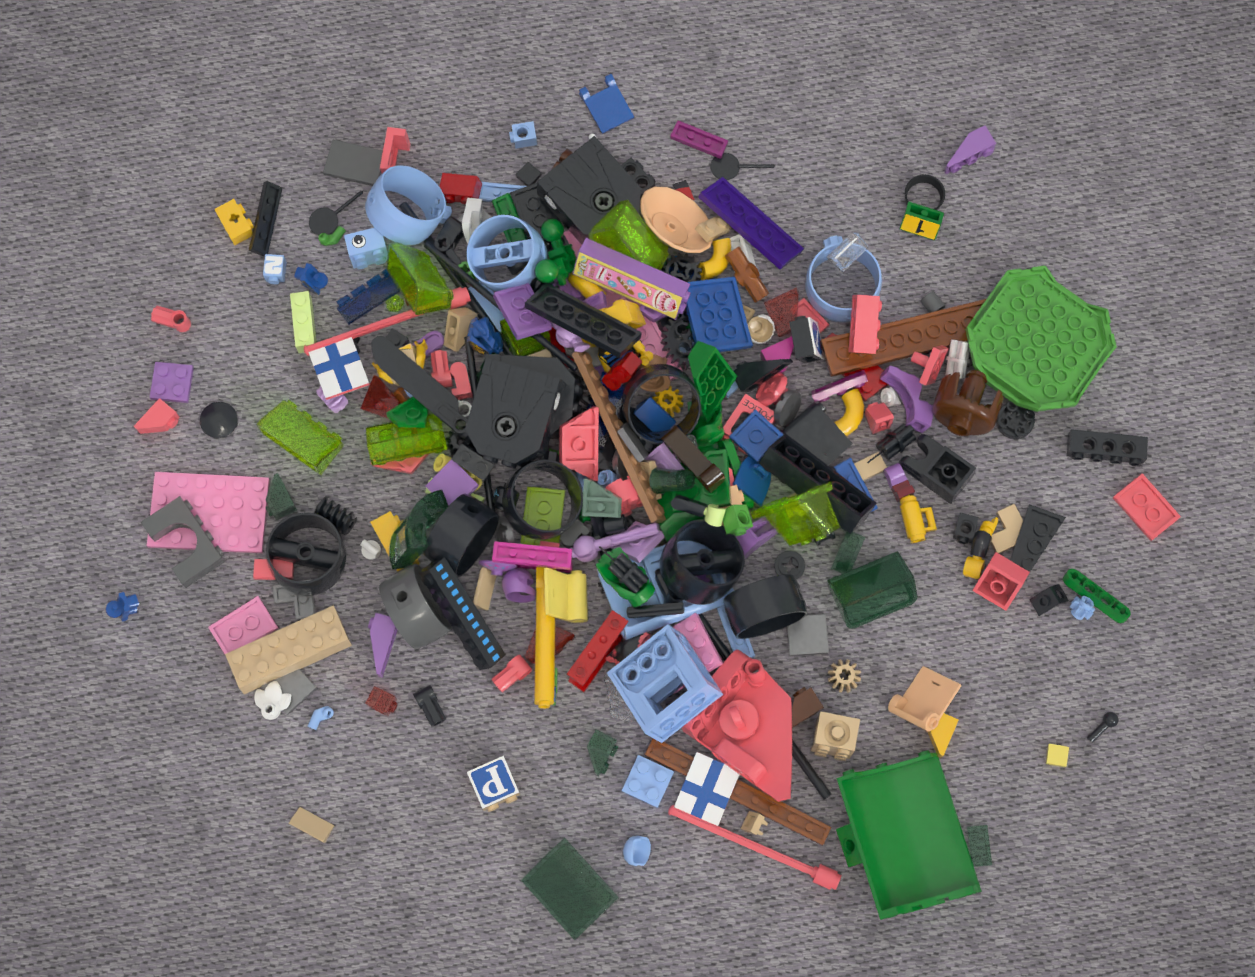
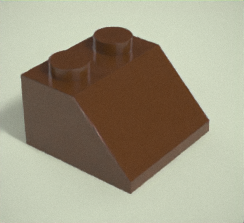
[792,687,824,728]

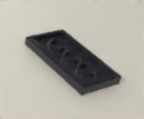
[510,183,569,252]

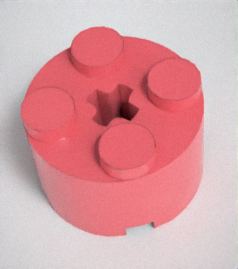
[605,476,643,517]

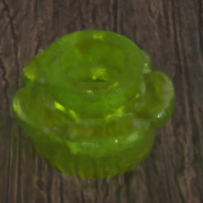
[385,294,404,312]

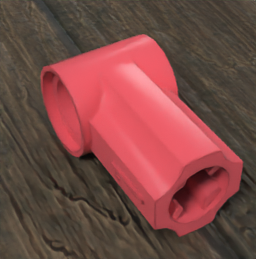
[151,305,191,332]
[431,350,453,388]
[491,654,533,693]

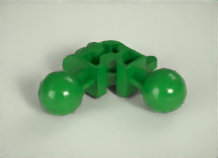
[534,219,576,286]

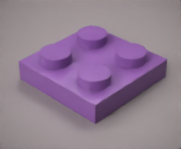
[150,362,194,403]

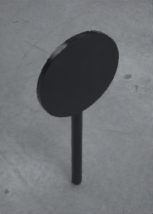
[710,153,775,180]
[309,191,363,236]

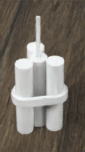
[945,339,970,378]

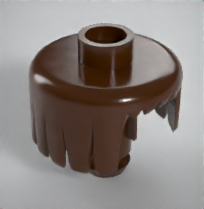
[932,370,1004,436]

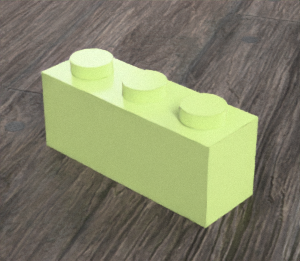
[290,291,317,353]

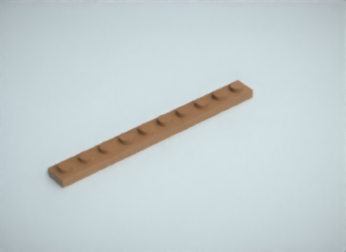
[572,351,666,523]

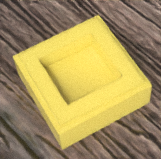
[1046,744,1069,767]

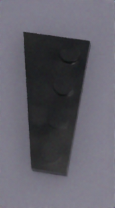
[1010,504,1066,572]

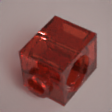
[365,686,398,716]

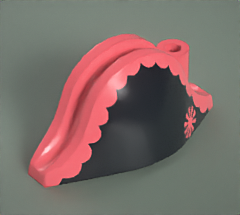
[605,632,651,665]

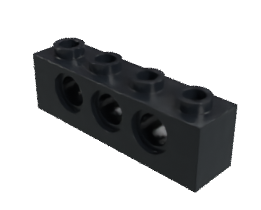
[1067,429,1148,466]

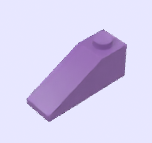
[368,613,398,678]

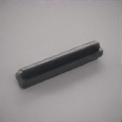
[627,602,685,618]

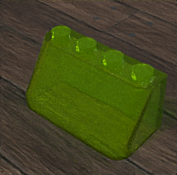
[589,200,669,271]
[386,242,454,315]
[256,400,344,476]

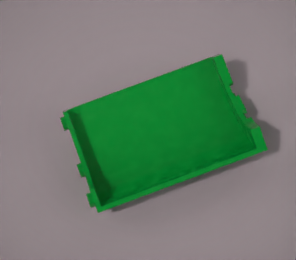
[836,750,982,920]

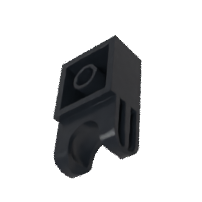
[899,434,976,504]

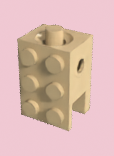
[811,712,860,761]

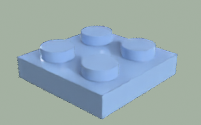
[622,755,674,808]

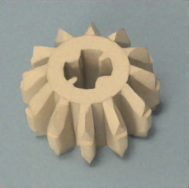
[828,659,861,693]

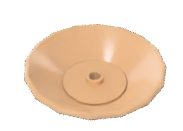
[640,187,713,253]

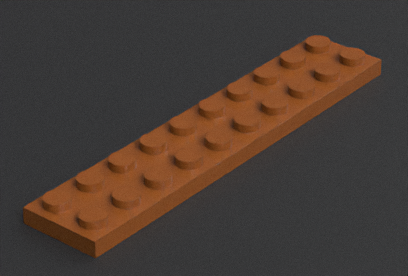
[820,299,986,377]

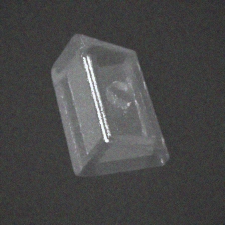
[826,233,868,272]

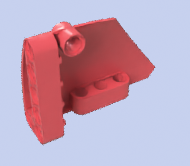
[681,650,792,802]

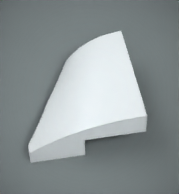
[462,198,482,243]

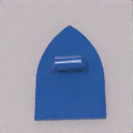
[733,456,771,506]

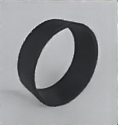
[905,174,945,210]

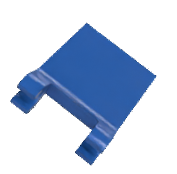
[579,74,634,134]

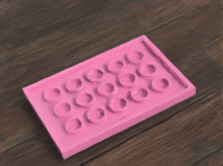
[147,472,270,554]

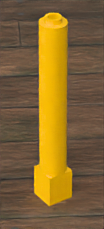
[534,567,556,709]

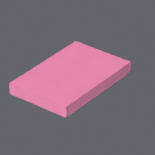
[208,596,279,654]

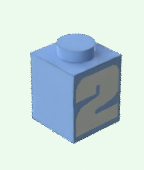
[263,254,287,284]

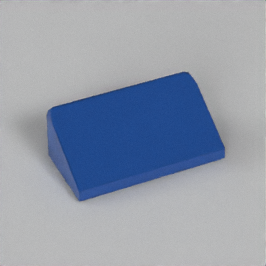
[634,397,676,432]

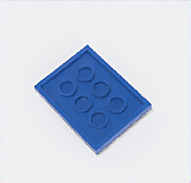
[684,277,753,352]

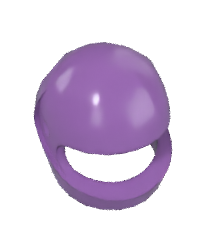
[502,568,536,603]

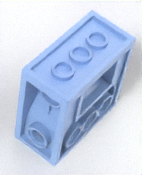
[607,624,723,743]

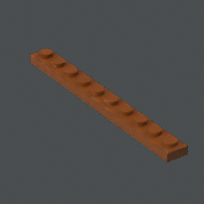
[645,738,832,846]

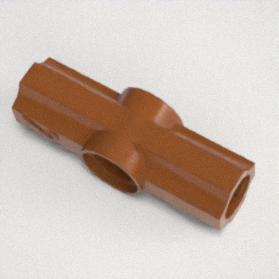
[725,247,770,303]

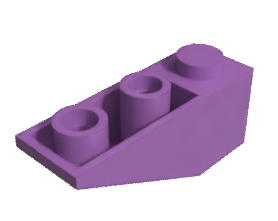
[945,125,996,174]

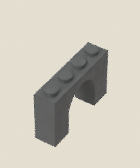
[141,496,225,588]

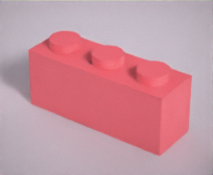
[849,295,882,354]

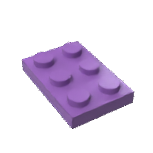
[493,283,552,340]

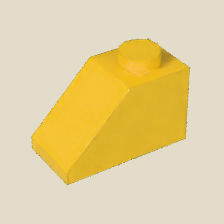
[927,713,959,758]

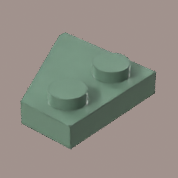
[582,478,622,518]

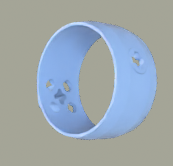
[365,165,452,245]
[805,235,882,322]

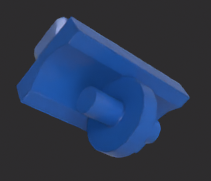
[294,263,328,295]
[106,592,139,622]

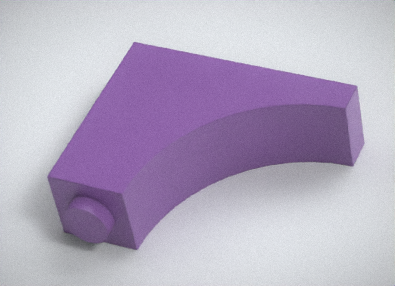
[736,511,787,559]

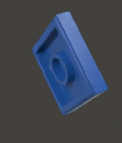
[729,409,784,463]

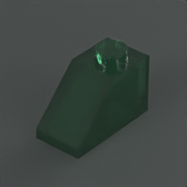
[265,473,297,520]
[831,532,866,576]

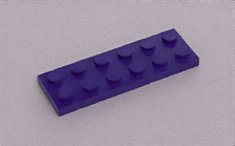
[698,177,804,269]

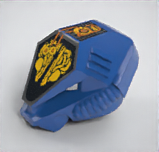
[467,317,503,356]

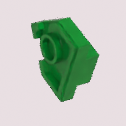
[386,397,429,428]

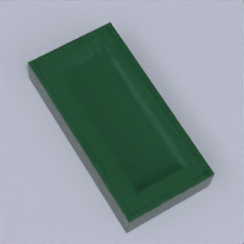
[967,825,992,867]

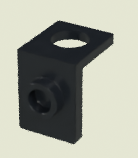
[1030,584,1069,616]

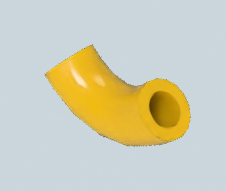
[698,238,731,280]
[568,272,607,299]
[834,389,864,436]

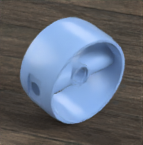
[467,215,548,292]

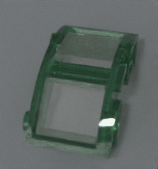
[389,490,448,570]

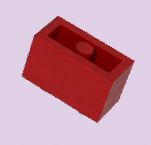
[439,173,482,205]

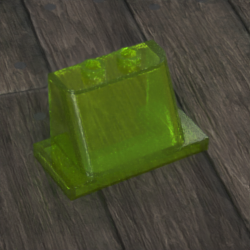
[750,482,840,546]

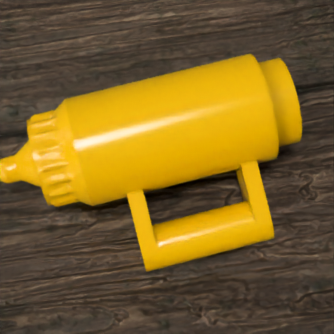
[900,495,937,543]

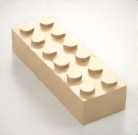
[225,605,352,694]

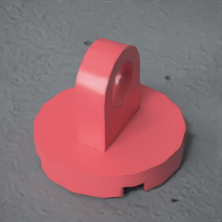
[756,372,788,406]
[719,700,760,740]

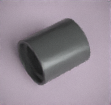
[921,291,945,313]

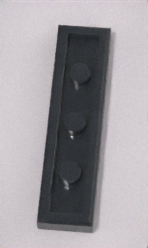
[248,181,283,257]

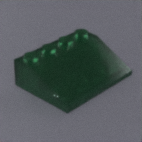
[521,838,619,941]

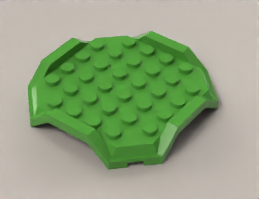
[965,266,1117,412]

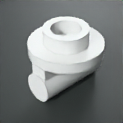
[880,387,901,407]
[360,539,381,560]

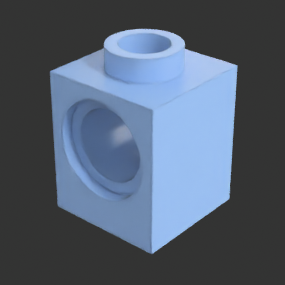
[509,121,537,149]

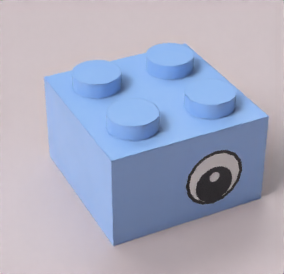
[344,228,390,269]

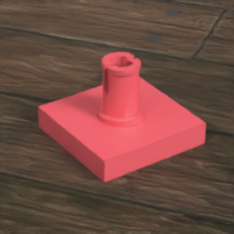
[911,345,949,385]

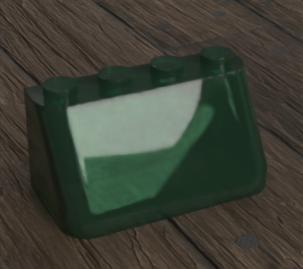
[827,551,918,629]

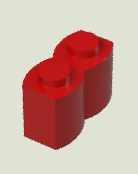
[602,352,642,391]

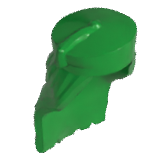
[687,401,724,447]
[595,547,655,607]

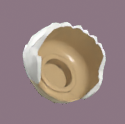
[747,314,775,344]

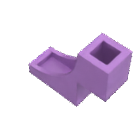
[880,365,933,433]

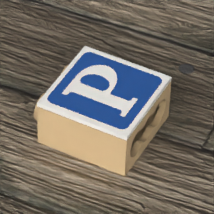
[467,756,520,812]

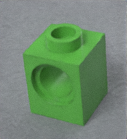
[723,505,753,536]

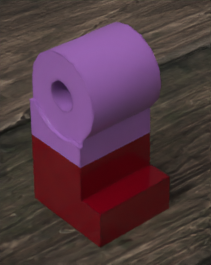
[884,463,915,502]

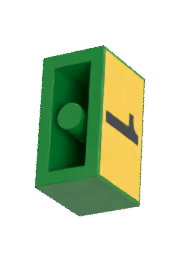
[899,201,944,240]

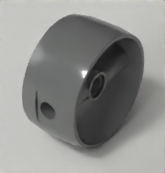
[379,564,453,649]

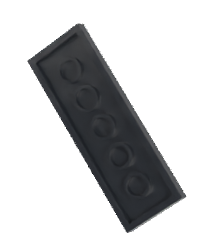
[524,283,642,358]

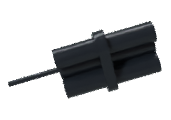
[867,423,916,463]
[599,546,649,593]

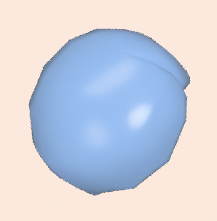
[623,835,651,866]

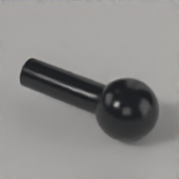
[1087,712,1119,743]

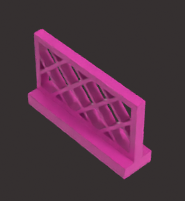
[492,541,573,573]

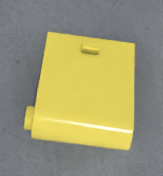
[544,568,588,623]

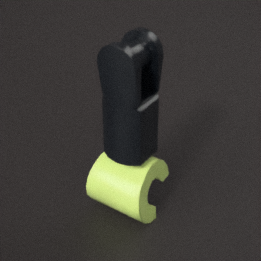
[671,495,726,527]

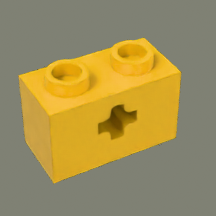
[214,199,254,246]

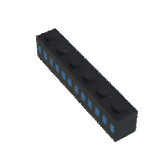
[419,557,506,670]

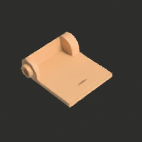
[888,666,961,731]

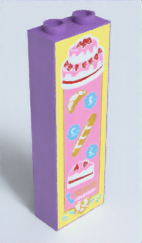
[573,238,691,320]

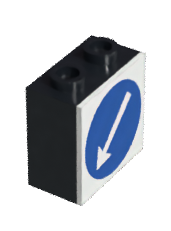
[789,316,825,363]

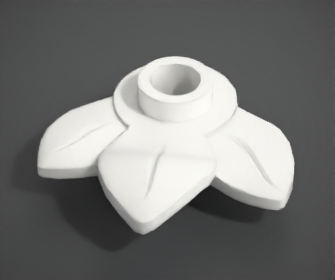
[254,681,291,720]

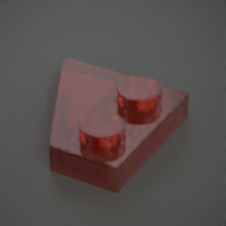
[764,287,799,337]
[360,375,401,420]

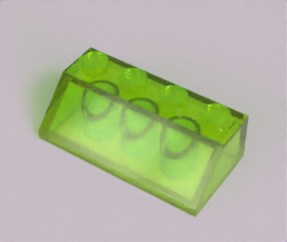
[366,414,448,465]

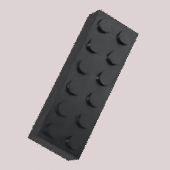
[759,433,877,534]

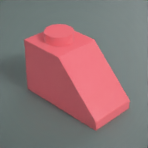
[134,398,180,434]
[864,402,894,434]

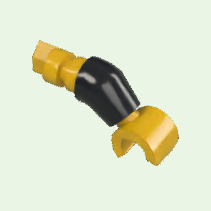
[963,517,998,579]

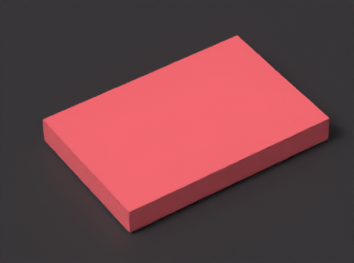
[1113,473,1181,541]

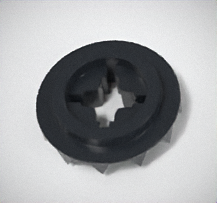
[774,551,805,579]

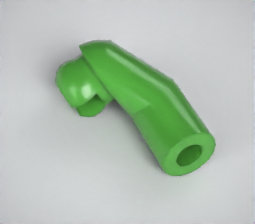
[318,226,346,246]

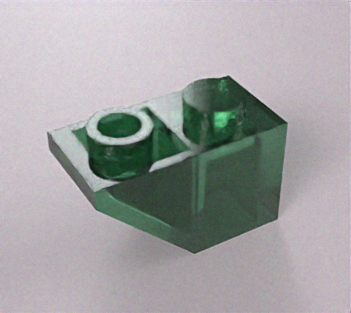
[587,729,619,777]

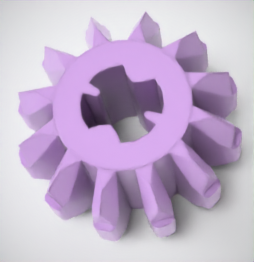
[317,386,348,413]

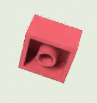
[972,552,1030,611]

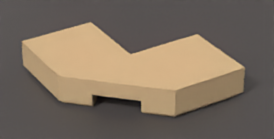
[991,504,1023,554]

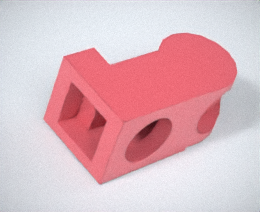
[450,362,472,400]

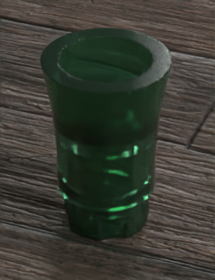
[649,467,695,494]

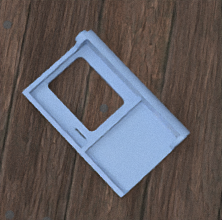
[597,541,734,640]

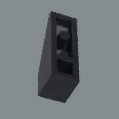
[734,359,793,392]

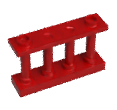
[567,610,629,693]

